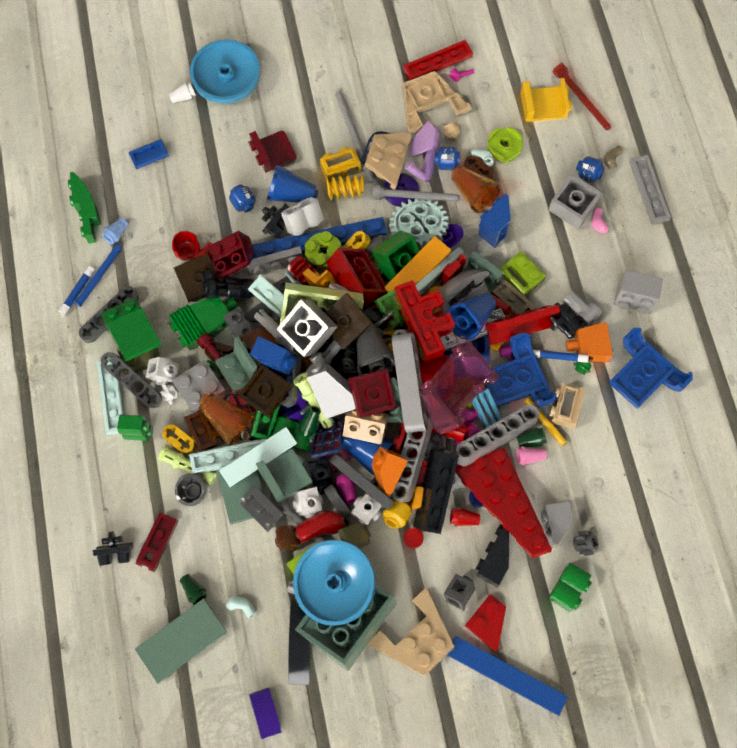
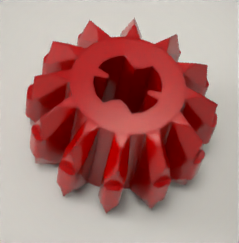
[287,256,316,286]

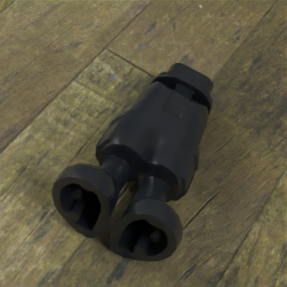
[203,270,256,299]

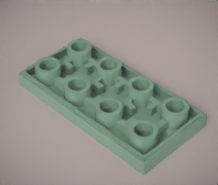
[211,438,264,525]
[135,599,227,684]

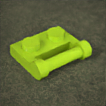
[499,251,546,297]

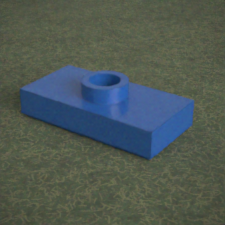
[128,139,169,169]

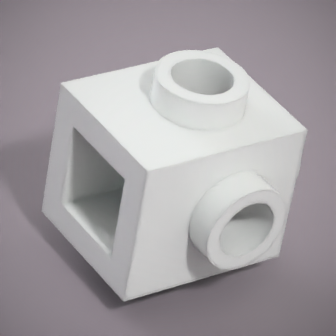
[146,357,179,386]
[293,487,323,518]
[351,494,382,528]

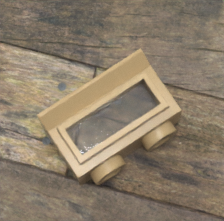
[549,383,586,429]

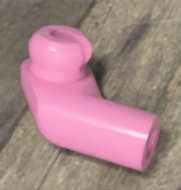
[591,208,609,234]

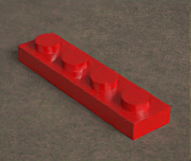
[403,40,473,81]

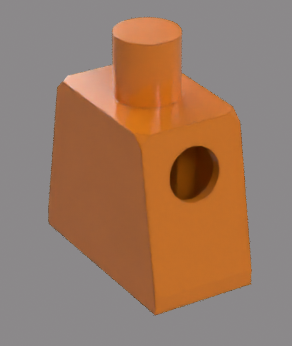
[565,322,613,363]

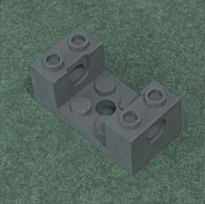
[223,276,292,338]

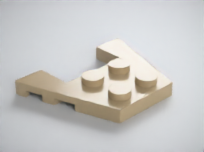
[403,71,472,133]
[368,588,454,677]

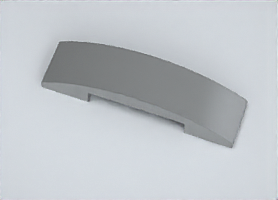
[439,269,489,314]

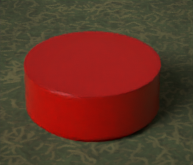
[403,528,424,549]

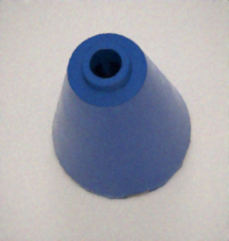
[267,165,319,203]
[447,293,496,340]
[338,433,394,476]

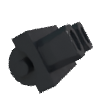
[262,203,289,238]
[550,302,583,339]
[307,456,334,495]
[93,531,134,566]

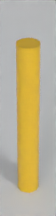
[524,397,567,447]

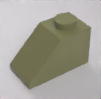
[338,522,371,549]

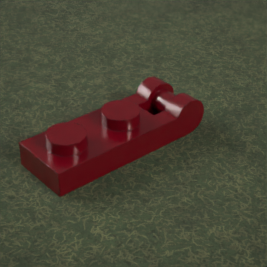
[135,512,179,572]

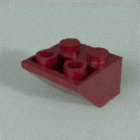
[208,231,255,280]

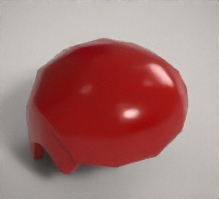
[172,231,200,261]

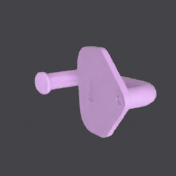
[405,121,441,182]

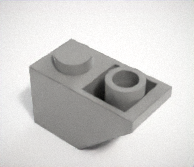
[541,501,573,548]

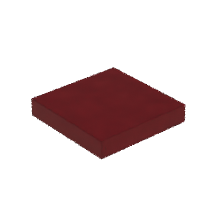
[348,369,397,418]

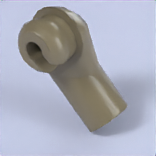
[604,145,623,170]

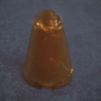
[451,166,500,213]
[199,393,254,446]

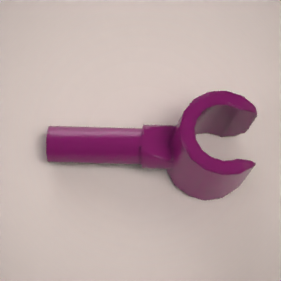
[498,345,514,361]

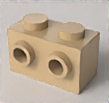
[343,409,389,445]

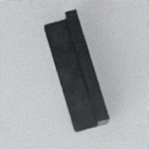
[413,449,459,534]

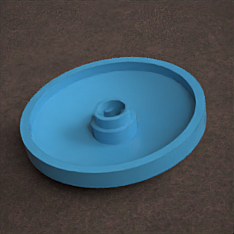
[190,40,261,104]
[293,540,376,626]

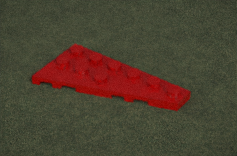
[455,447,552,559]

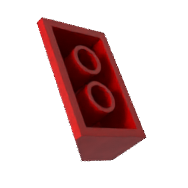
[326,248,388,307]

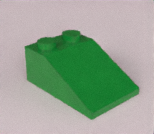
[372,230,419,282]
[100,298,161,361]

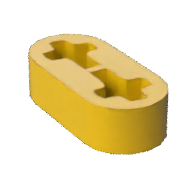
[342,231,370,249]
[162,424,196,455]

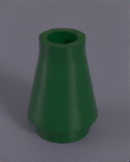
[298,406,321,437]
[517,427,547,448]
[179,574,207,605]

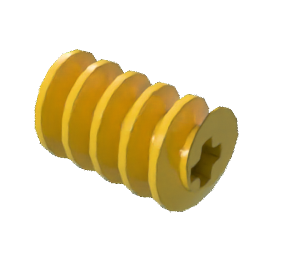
[326,174,364,200]

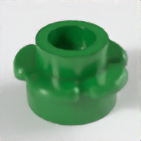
[573,362,592,375]

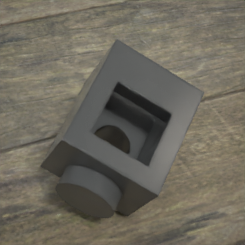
[444,574,475,611]

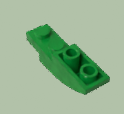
[68,172,101,243]

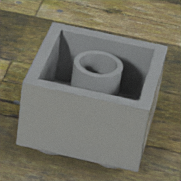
[548,174,603,230]
[614,270,663,314]
[277,299,338,357]
[172,360,227,413]

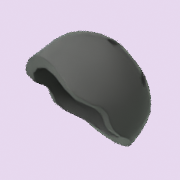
[175,473,207,506]

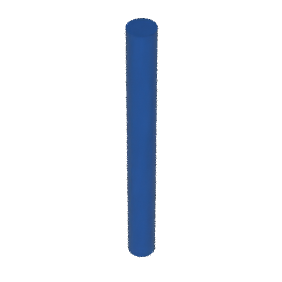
[75,244,122,307]

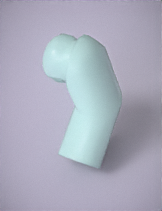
[471,149,495,167]
[226,596,257,618]

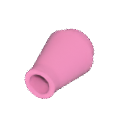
[516,446,547,466]

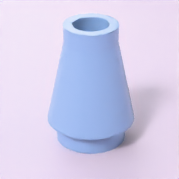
[102,218,128,244]

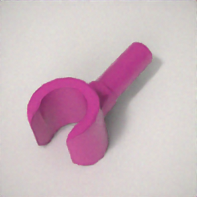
[449,68,474,82]

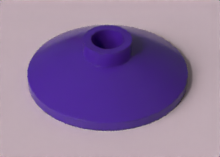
[383,174,419,207]
[442,224,464,248]

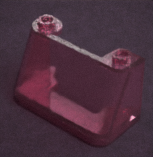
[420,341,499,434]

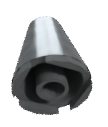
[357,324,395,375]

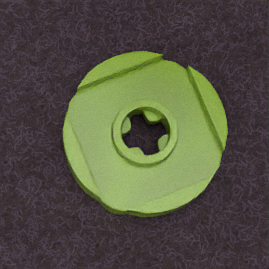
[487,127,523,163]
[305,231,342,269]

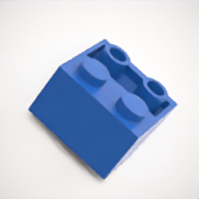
[478,193,511,248]

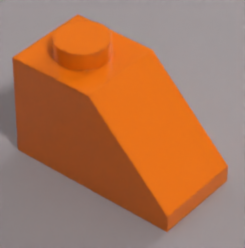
[371,446,408,497]

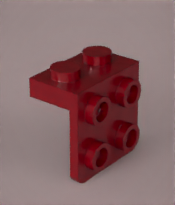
[248,131,297,173]

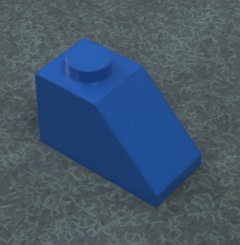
[250,337,297,376]

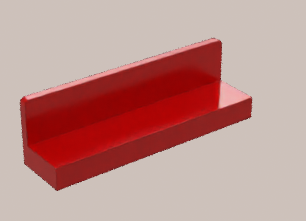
[485,305,560,345]

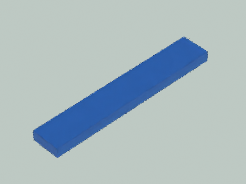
[447,636,568,716]

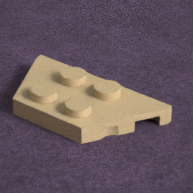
[365,133,412,190]

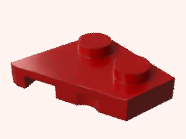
[465,594,506,652]

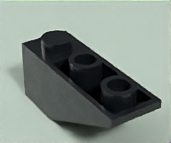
[475,524,509,588]

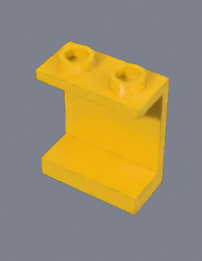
[520,78,572,122]

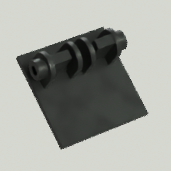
[329,339,358,374]

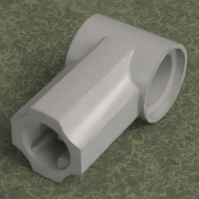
[562,290,601,327]

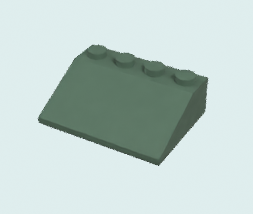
[295,584,397,671]

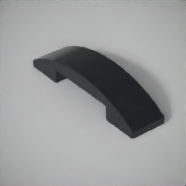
[288,600,310,685]

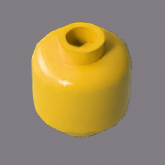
[382,499,412,529]

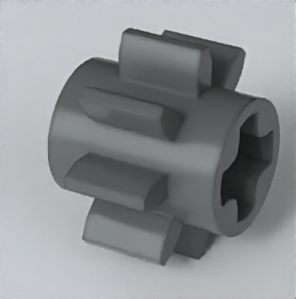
[573,530,599,556]

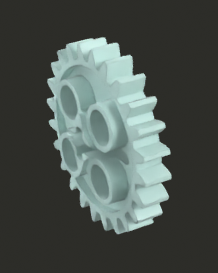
[389,199,449,249]

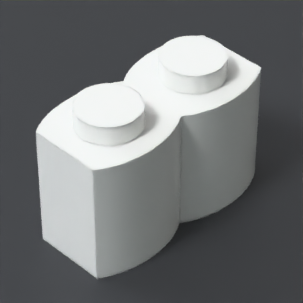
[281,197,324,236]

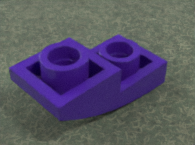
[249,687,282,739]

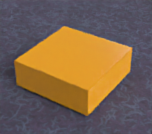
[409,486,424,510]

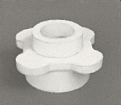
[160,384,178,405]

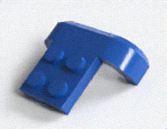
[609,328,693,409]
[481,332,557,408]

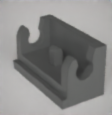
[240,485,284,532]

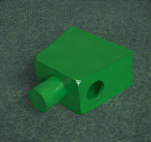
[190,297,238,338]

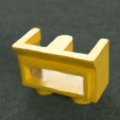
[320,147,361,182]

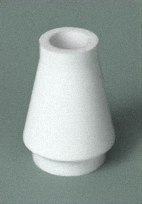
[169,82,196,103]

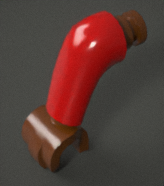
[274,511,349,552]

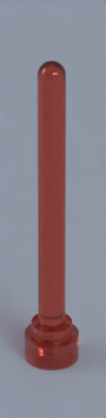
[552,63,611,131]

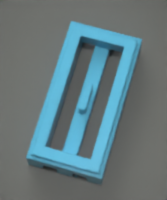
[469,388,502,429]

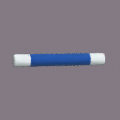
[58,266,95,316]
[532,349,589,363]

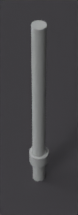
[335,92,375,183]

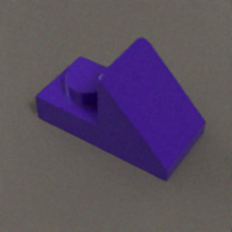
[282,389,308,421]

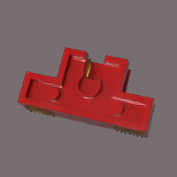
[394,280,455,364]

